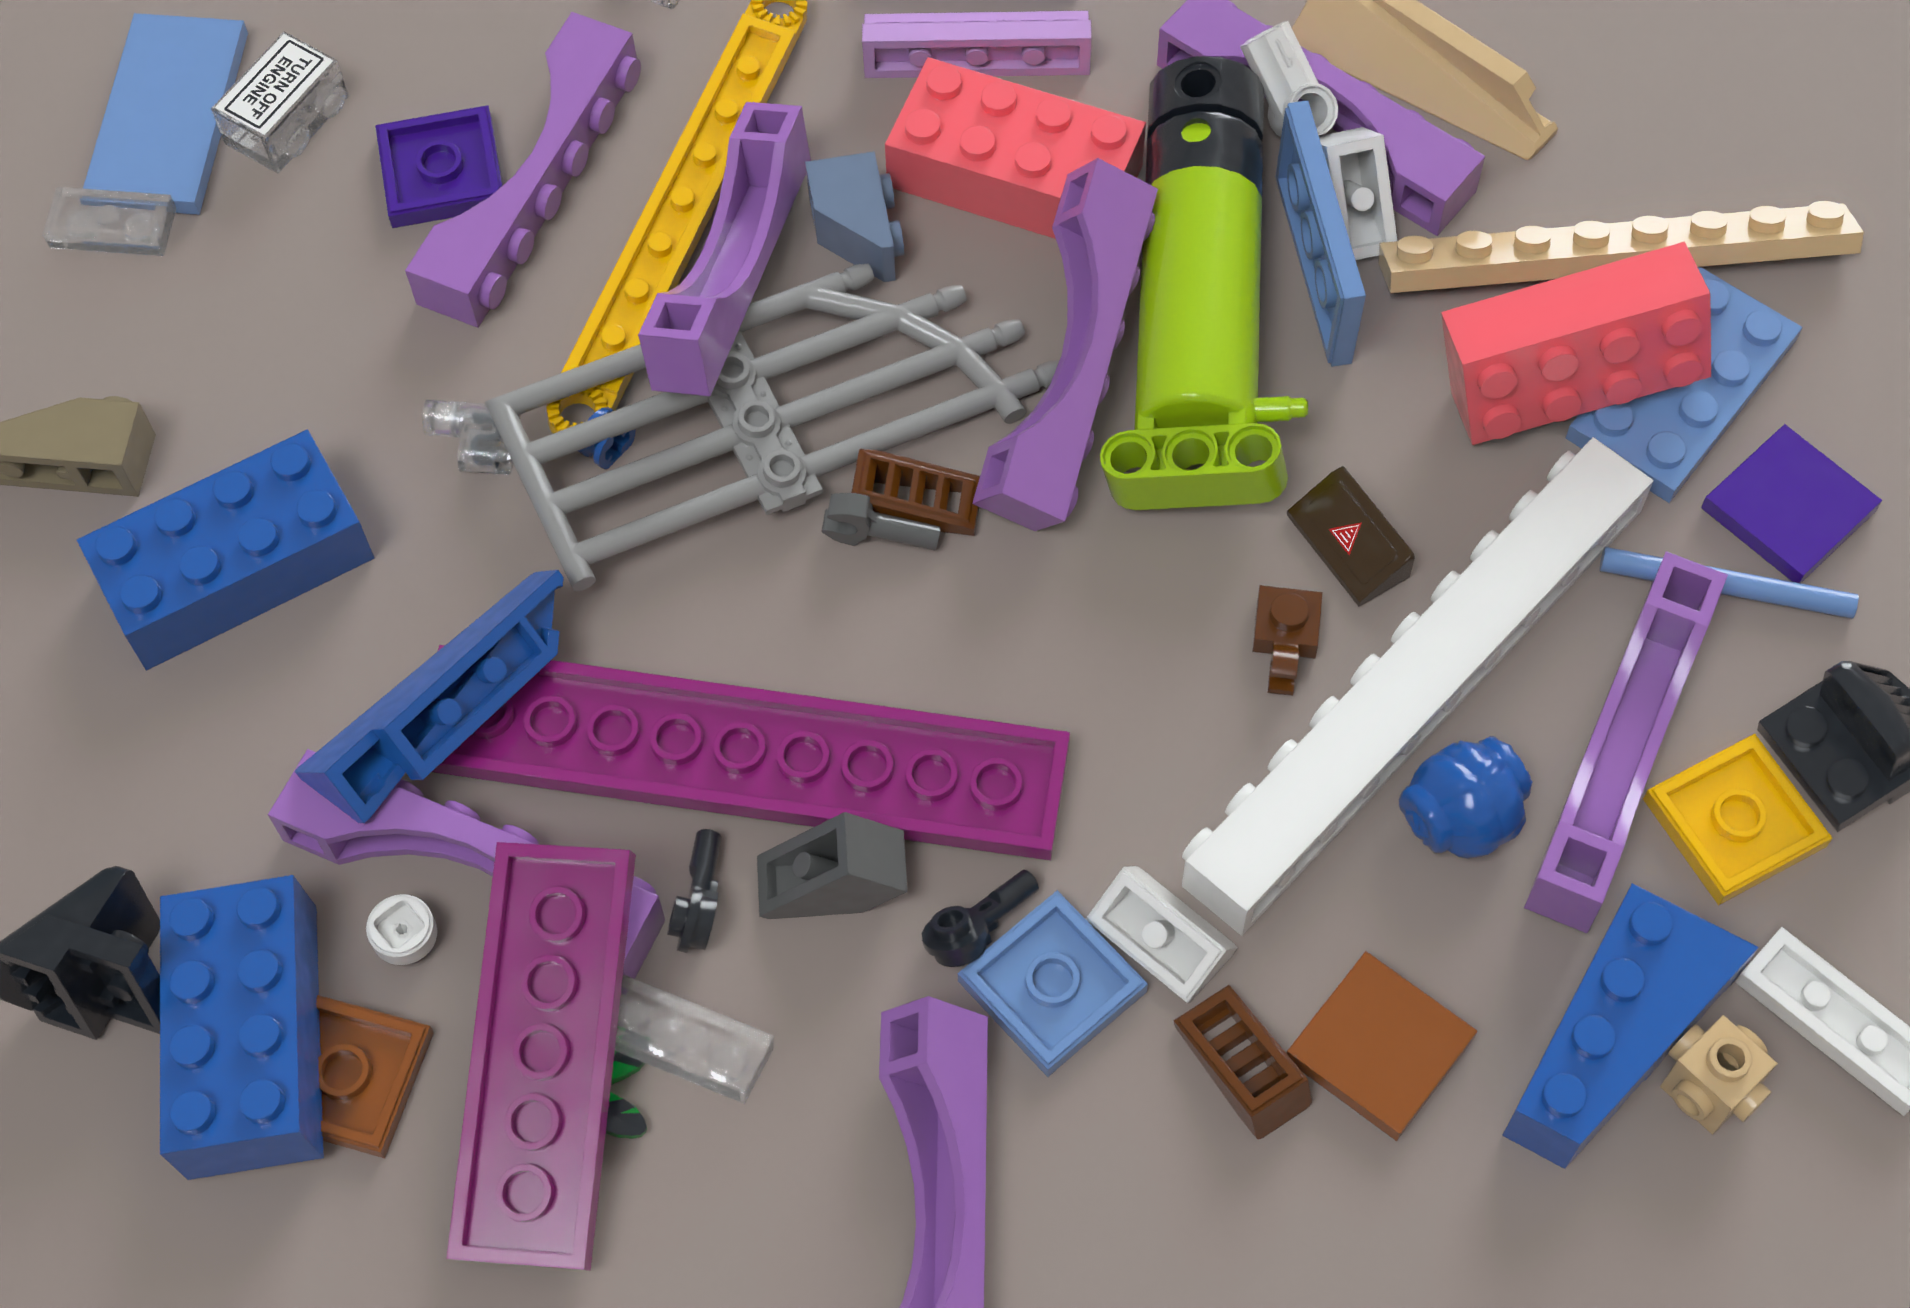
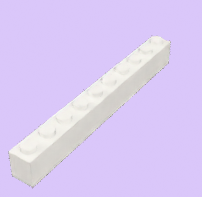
[1182,437,1654,936]

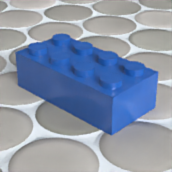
[76,429,375,671]
[160,875,324,1180]

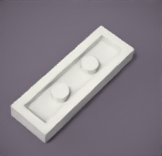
[1735,927,1910,1116]

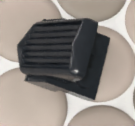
[1757,661,1910,832]
[0,866,160,1040]

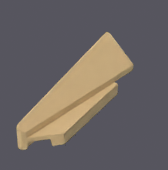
[1292,0,1558,160]

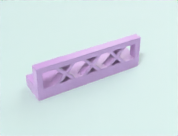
[862,11,1091,78]

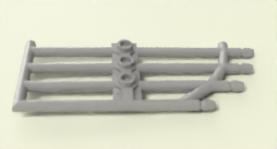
[485,264,1059,591]

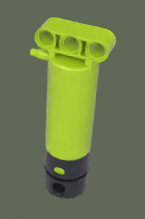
[1100,56,1308,510]

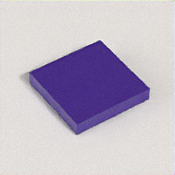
[375,105,503,228]
[1701,424,1882,583]

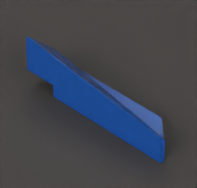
[295,570,564,823]

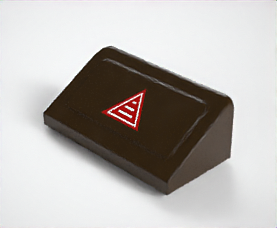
[1287,466,1415,607]

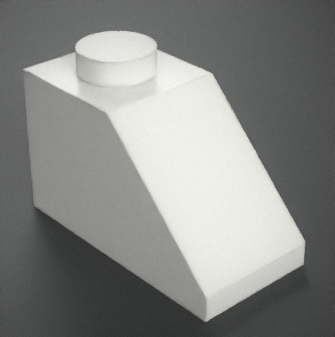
[1319,127,1397,260]

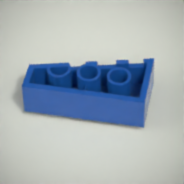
[1502,883,1759,1169]

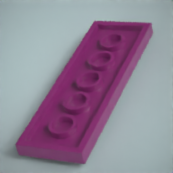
[446,842,636,1271]

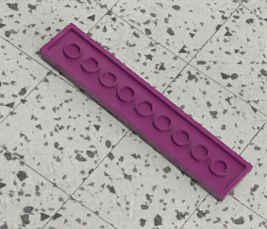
[432,644,1070,861]

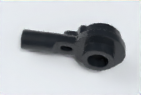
[667,829,722,953]
[921,869,1039,967]

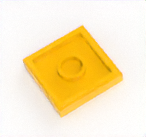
[1643,733,1833,905]

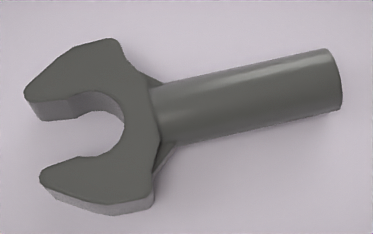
[821,493,940,551]

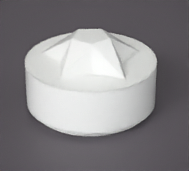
[366,894,437,965]

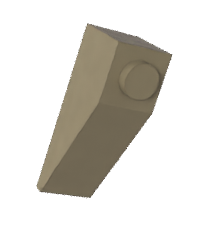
[0,396,156,497]

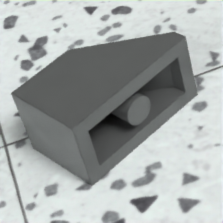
[757,812,908,919]

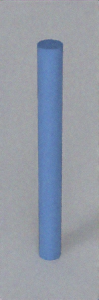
[1600,547,1859,619]

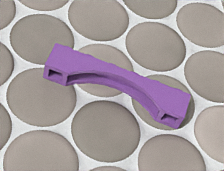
[1157,0,1485,236]
[405,12,641,328]
[638,102,811,396]
[972,158,1158,531]
[1524,551,1728,933]
[268,749,665,989]
[879,996,988,1308]

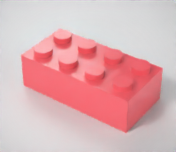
[885,57,1146,239]
[1441,241,1711,445]

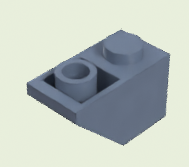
[805,151,905,282]

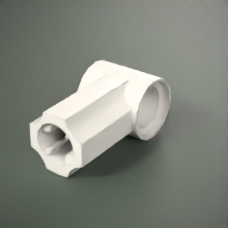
[1240,21,1338,137]

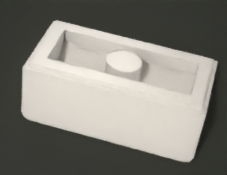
[1086,866,1238,1003]

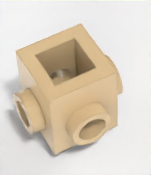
[1660,1015,1778,1135]

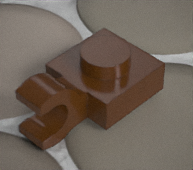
[1252,585,1323,696]

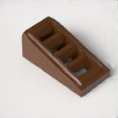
[851,449,980,536]
[1173,985,1312,1139]

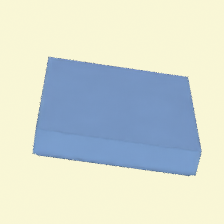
[958,890,1148,1077]

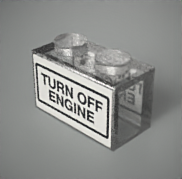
[211,31,349,174]

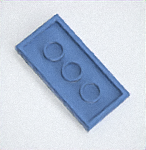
[81,13,248,215]
[1275,100,1366,367]

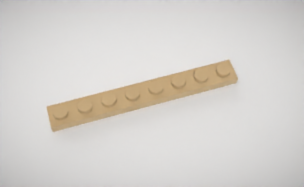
[1379,201,1864,293]

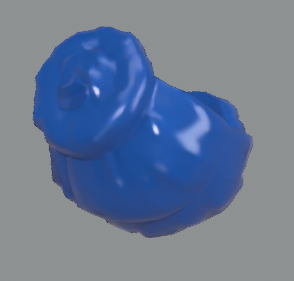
[1398,736,1533,859]

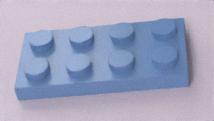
[1565,267,1803,503]

